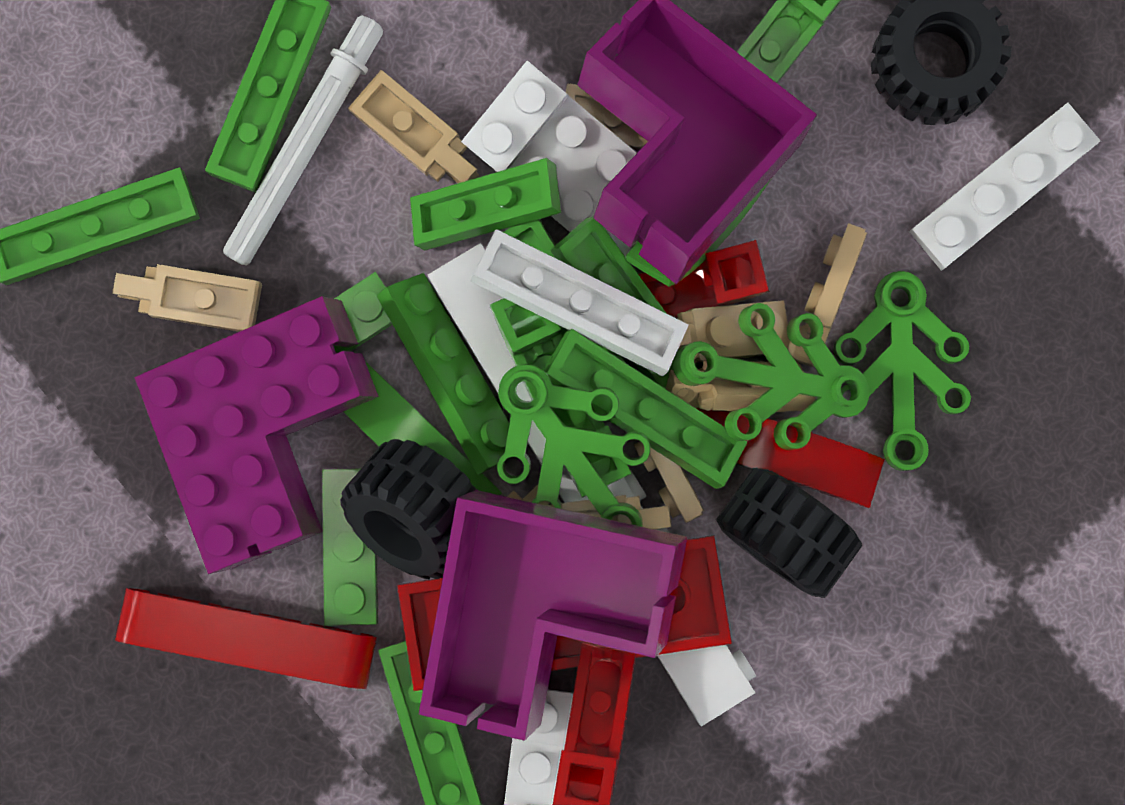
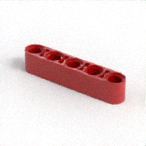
[115,588,377,689]

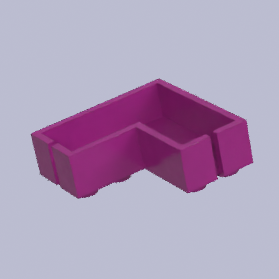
[577,0,817,284]
[134,296,379,574]
[419,490,687,741]

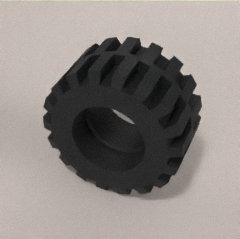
[871,0,1012,125]
[340,439,477,579]
[716,468,863,598]

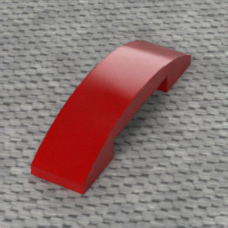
[638,240,770,319]
[696,407,885,508]
[552,641,636,805]

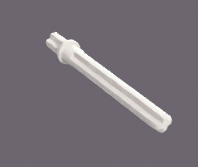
[223,15,383,265]

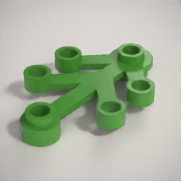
[833,271,971,471]
[673,303,869,450]
[497,364,650,527]

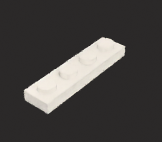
[909,103,1101,271]
[471,229,688,376]

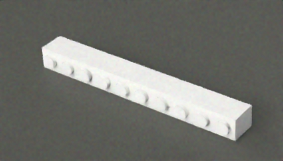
[427,243,756,726]

